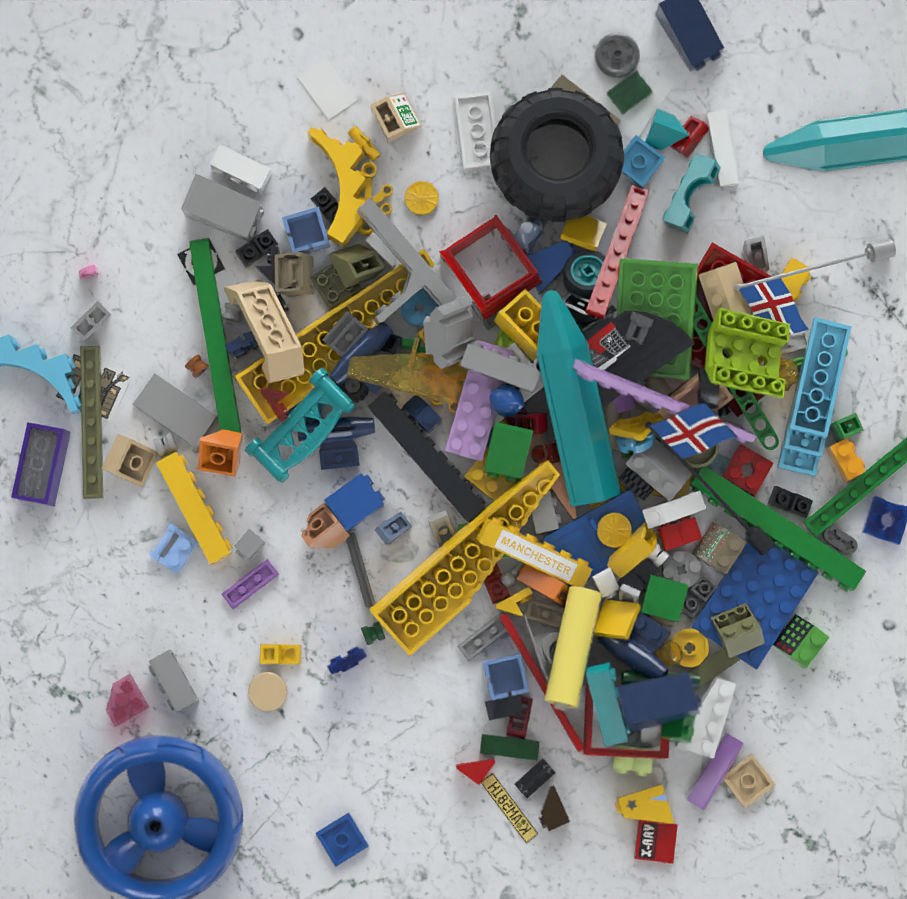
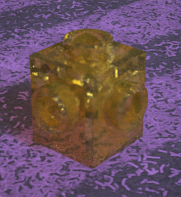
[779,358,799,392]

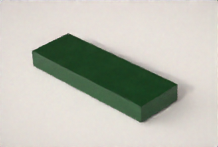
[480,734,540,761]

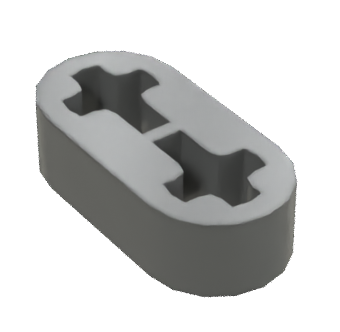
[823,526,858,554]

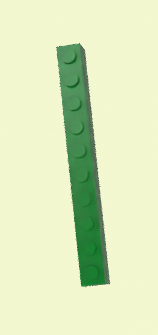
[690,466,866,592]

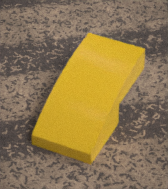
[260,644,302,664]

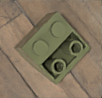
[328,244,385,288]
[711,603,765,658]

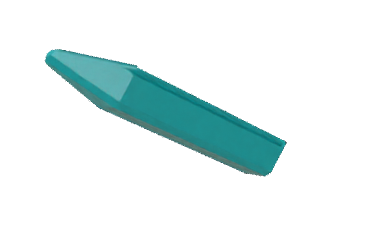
[763,108,907,172]
[537,291,621,507]

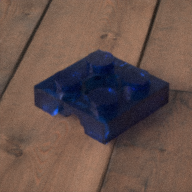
[862,496,907,545]
[327,647,368,675]

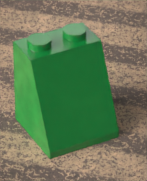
[483,422,533,483]

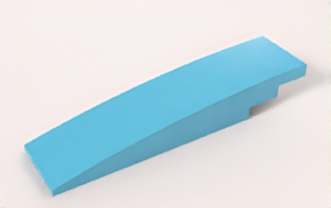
[777,317,852,477]

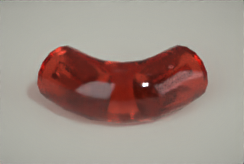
[531,443,560,464]

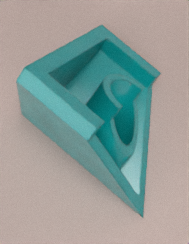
[645,109,689,151]

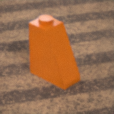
[517,564,569,608]

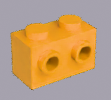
[826,438,866,483]

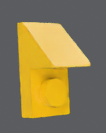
[495,587,533,617]

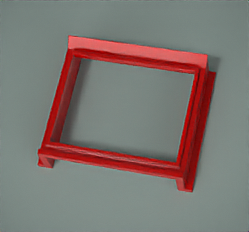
[439,214,542,320]
[583,684,669,759]

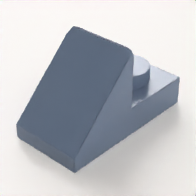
[375,512,413,545]

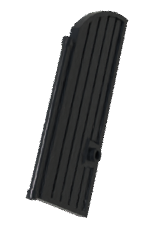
[506,309,695,444]

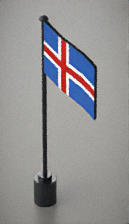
[645,403,775,556]

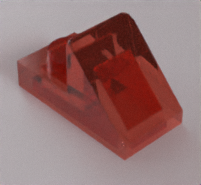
[258,387,290,422]

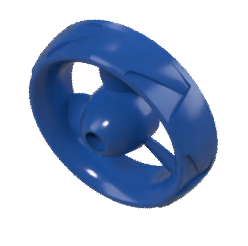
[74,735,243,899]

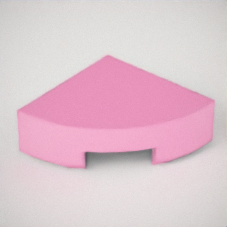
[79,265,99,279]

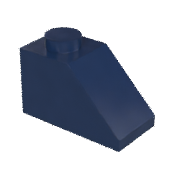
[402,394,442,434]

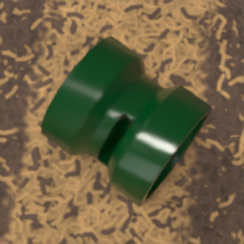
[361,621,386,646]

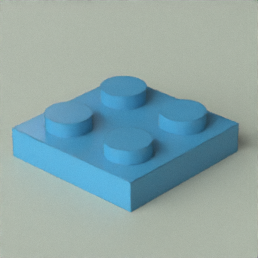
[621,135,666,188]

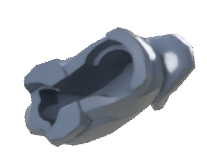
[501,218,545,254]

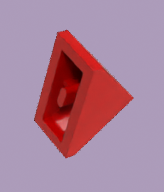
[456,759,495,785]

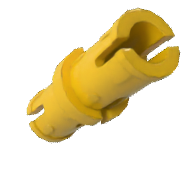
[347,126,381,162]

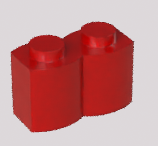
[657,515,702,551]

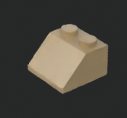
[102,434,158,487]

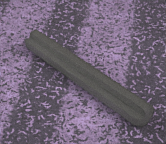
[346,533,375,607]

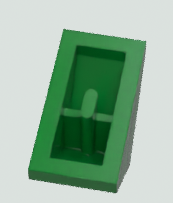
[830,413,864,442]

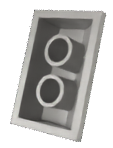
[625,439,692,501]

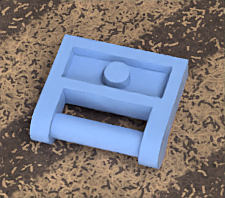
[149,523,198,574]

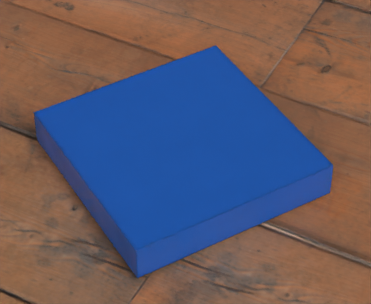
[315,813,369,867]

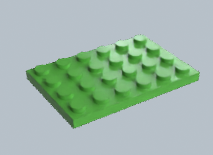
[616,258,698,380]

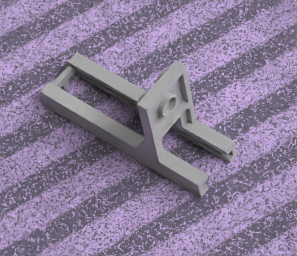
[356,198,457,324]

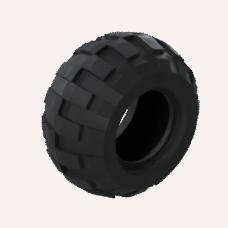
[490,88,624,222]

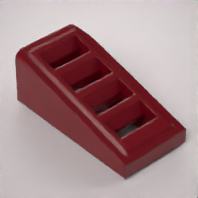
[506,412,547,434]
[506,696,533,739]

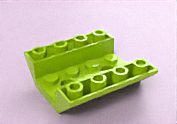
[705,308,790,399]

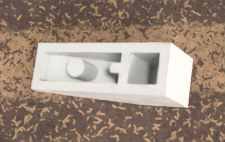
[642,491,707,529]

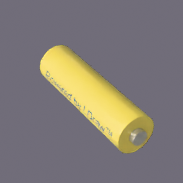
[544,586,602,710]

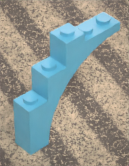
[0,334,82,414]

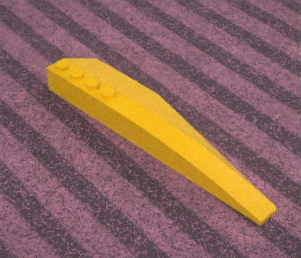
[233,249,435,424]
[369,460,560,656]

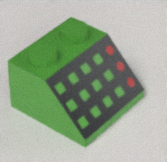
[773,614,830,668]

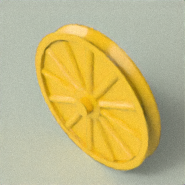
[405,181,439,215]
[597,513,632,548]

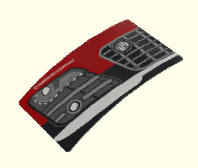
[587,322,632,371]

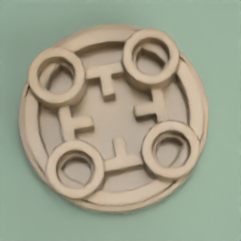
[248,672,287,711]

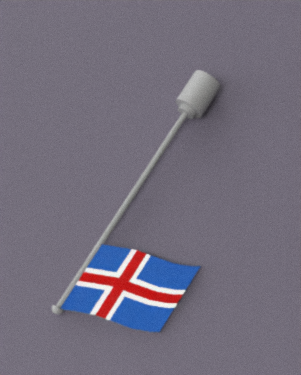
[734,238,896,335]

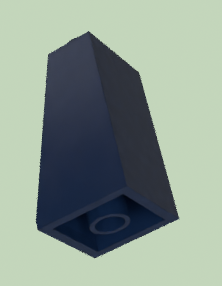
[655,0,724,72]
[617,672,702,732]

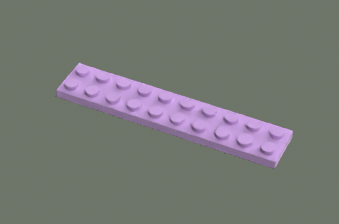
[573,359,756,443]

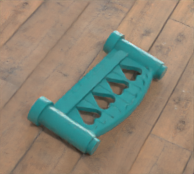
[244,368,355,483]

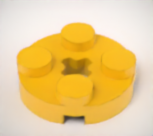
[670,629,709,667]

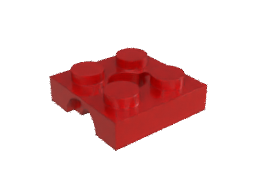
[722,444,774,497]

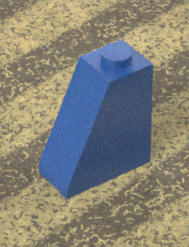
[527,241,576,295]

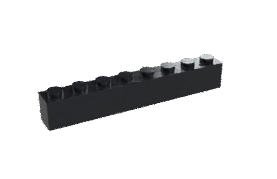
[368,392,486,523]

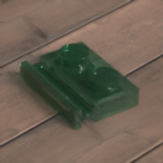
[606,71,653,115]

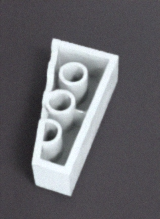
[674,676,736,759]

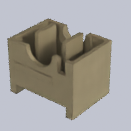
[275,252,314,297]

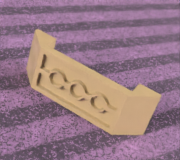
[224,280,304,383]

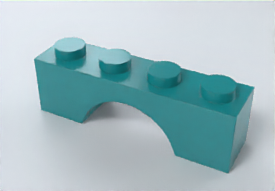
[663,153,721,234]

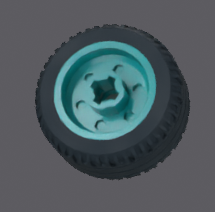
[563,250,606,300]

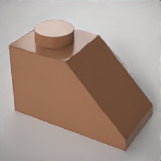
[301,503,350,548]

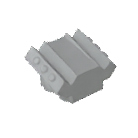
[423,296,475,369]

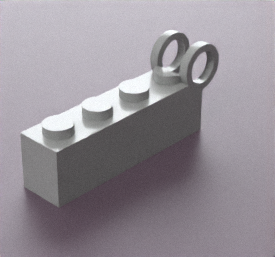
[460,342,542,393]

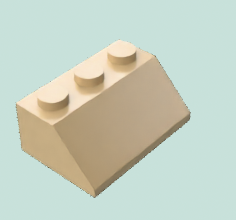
[699,262,752,320]

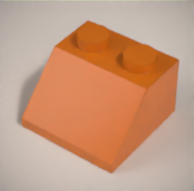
[198,430,243,477]

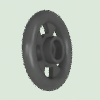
[595,33,640,77]

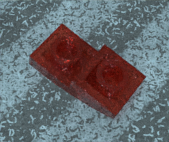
[484,563,510,604]

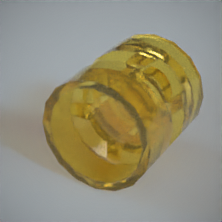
[653,640,682,667]

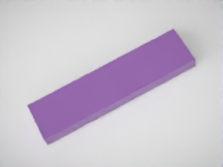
[686,733,744,810]

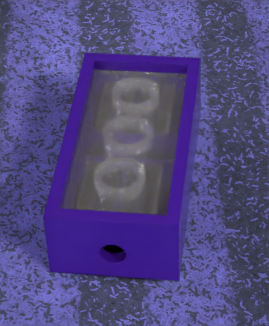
[11,422,71,507]

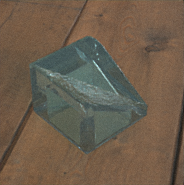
[706,454,731,476]

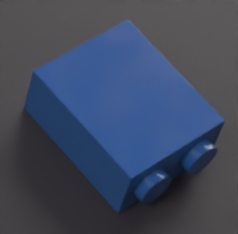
[324,473,385,532]

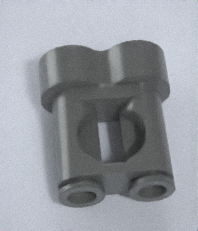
[625,312,654,345]

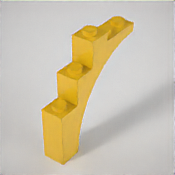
[307,127,367,249]

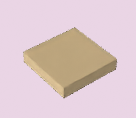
[723,753,776,808]

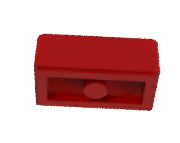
[670,116,709,158]

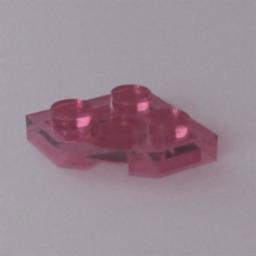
[106,674,150,727]

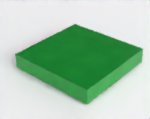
[641,575,688,622]

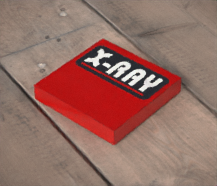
[634,820,678,864]

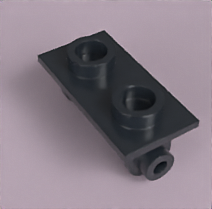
[514,759,556,798]

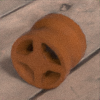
[185,354,209,378]

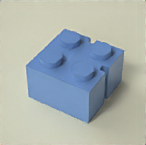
[282,207,330,254]
[483,653,529,700]

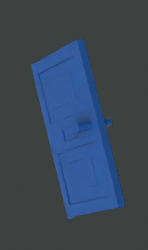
[543,489,658,587]

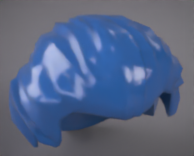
[489,384,525,417]

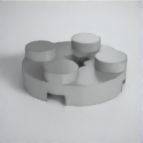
[662,551,701,588]

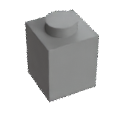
[234,529,265,560]

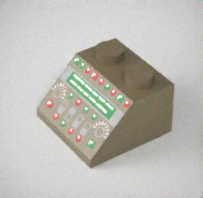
[692,522,747,575]

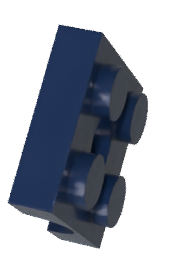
[225,331,260,359]

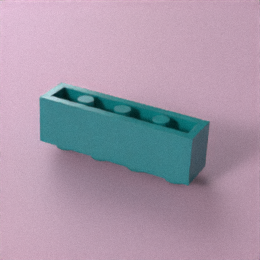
[586,663,631,746]

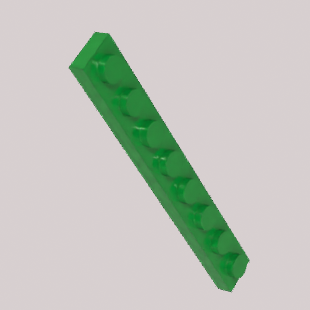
[803,437,907,537]

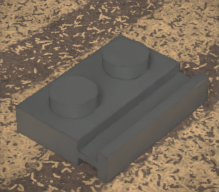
[322,311,368,357]

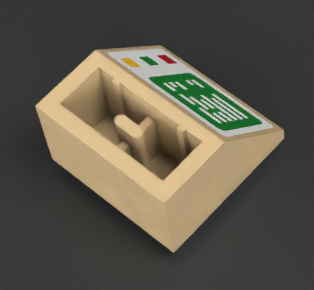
[370,93,422,144]

